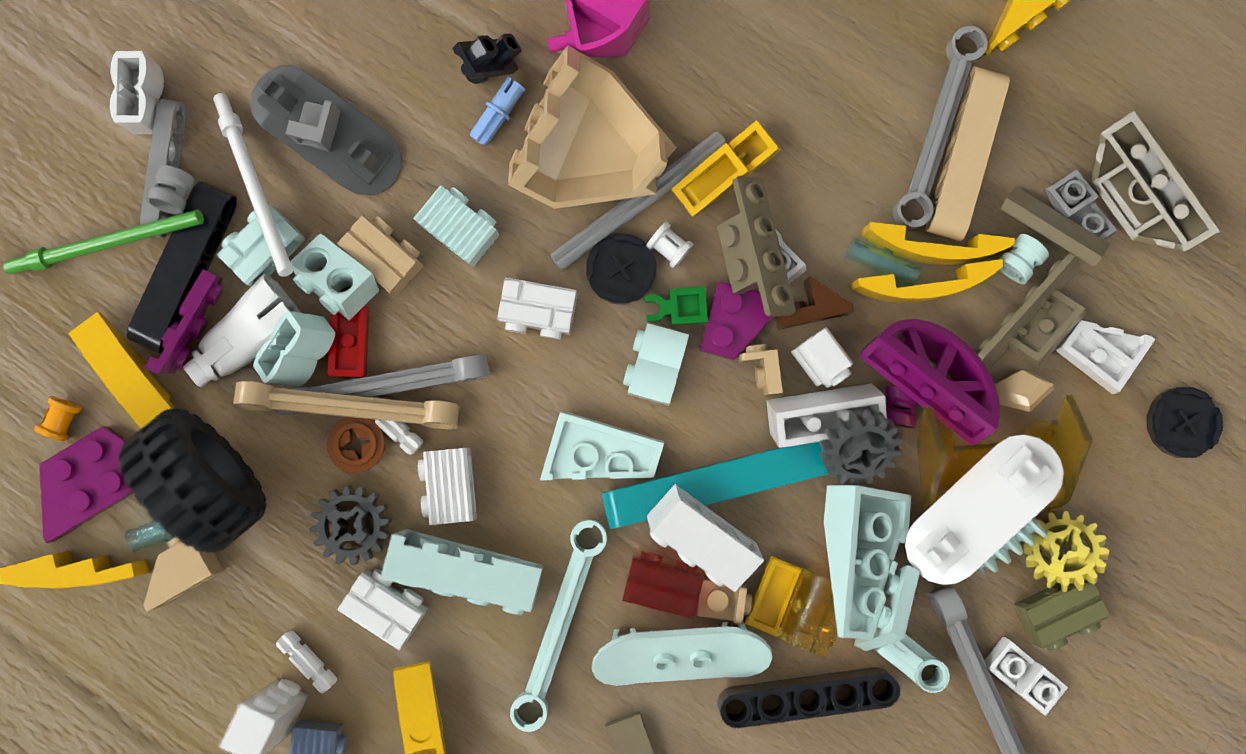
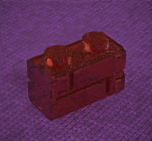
[622,551,704,619]

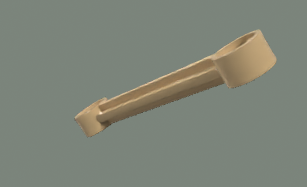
[233,381,460,430]

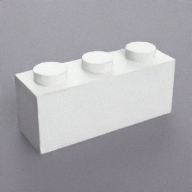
[766,383,887,448]
[647,484,764,592]
[219,679,309,754]

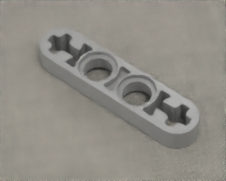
[140,99,186,237]

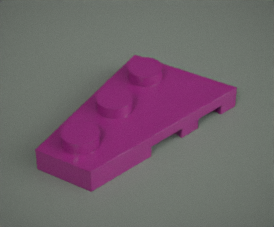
[144,270,224,374]

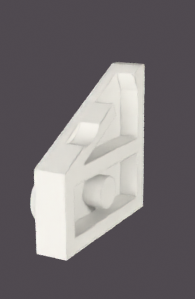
[1055,320,1155,395]

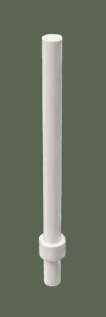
[213,93,293,276]

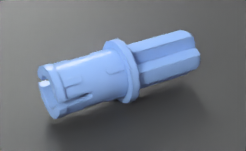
[470,76,526,146]

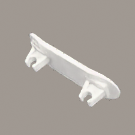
[905,435,1064,585]

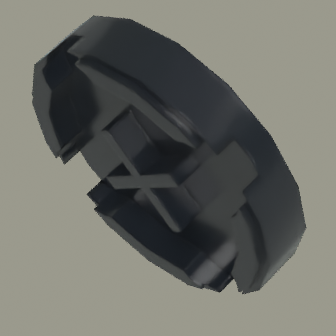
[586,233,656,305]
[1146,387,1223,458]

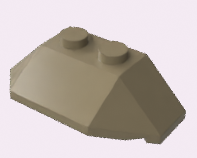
[1091,110,1220,252]

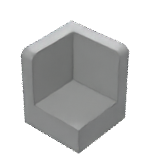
[285,100,341,152]

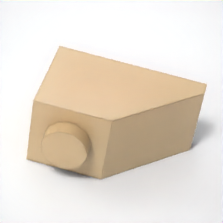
[143,537,224,612]

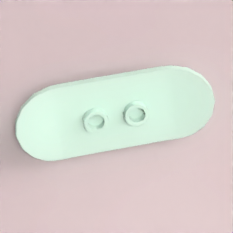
[591,622,773,686]

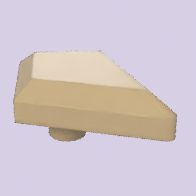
[994,368,1054,412]

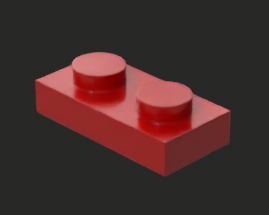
[327,305,370,378]

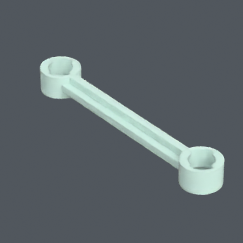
[510,519,607,732]

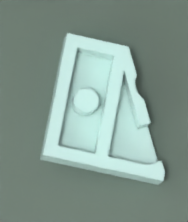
[854,565,920,651]

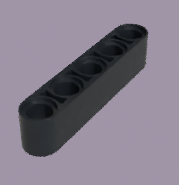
[126,181,237,354]
[717,667,900,728]

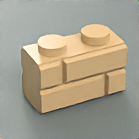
[337,214,424,297]

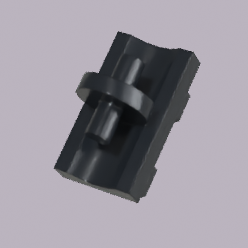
[452,33,521,84]

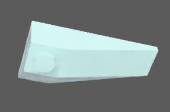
[824,485,912,640]

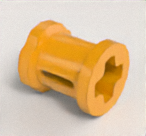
[34,396,82,441]

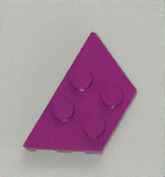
[39,427,134,543]

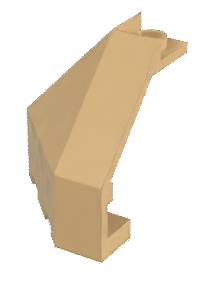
[508,45,677,209]

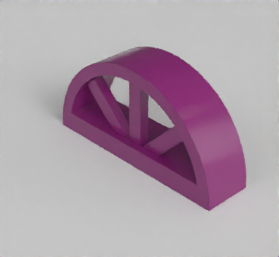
[858,319,1000,446]

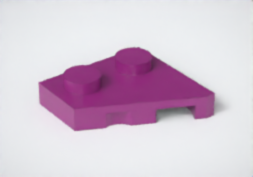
[699,281,773,360]

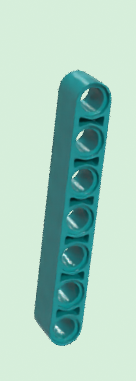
[601,441,829,529]

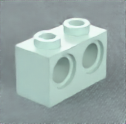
[290,233,379,320]

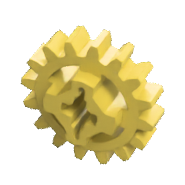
[1023,511,1109,592]

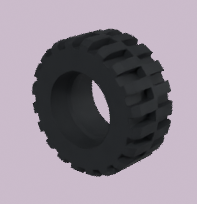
[118,408,267,553]

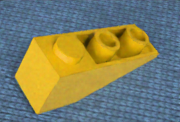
[985,0,1071,55]

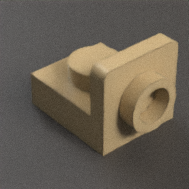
[738,344,783,396]
[696,578,752,625]

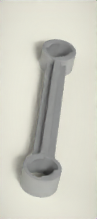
[893,26,987,231]
[276,354,490,415]
[929,585,1026,754]

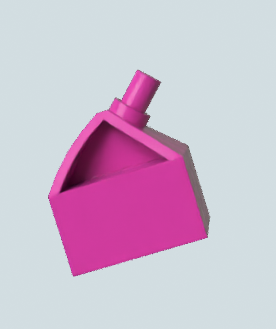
[547,0,650,58]

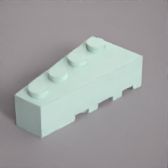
[380,529,544,615]

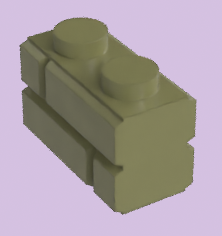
[1014,579,1110,650]

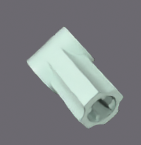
[874,634,950,693]

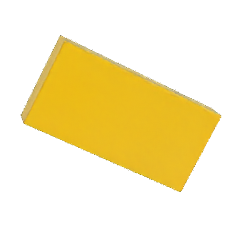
[743,555,805,637]

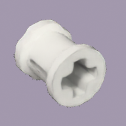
[646,221,694,269]

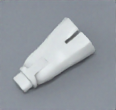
[183,274,302,388]

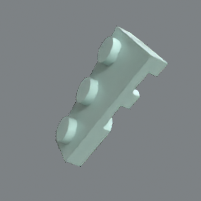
[540,410,664,480]

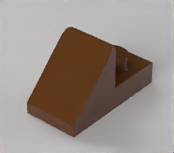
[775,277,854,330]

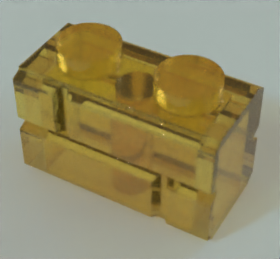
[776,567,837,657]

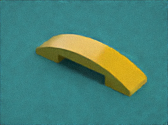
[862,222,1015,265]
[851,259,1003,303]

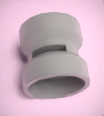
[146,165,195,215]

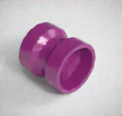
[885,386,919,428]

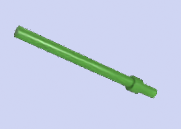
[3,210,204,275]

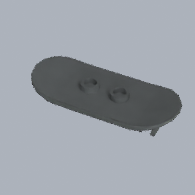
[250,66,401,195]

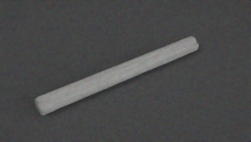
[550,132,727,270]

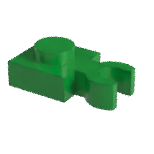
[645,286,708,326]

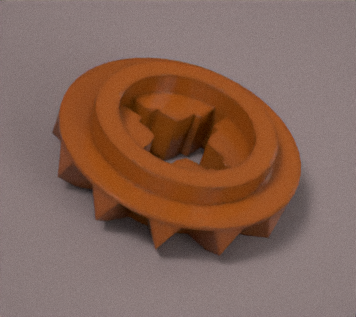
[327,417,386,473]

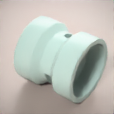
[998,234,1049,284]

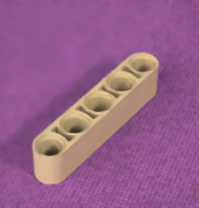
[925,66,1010,241]

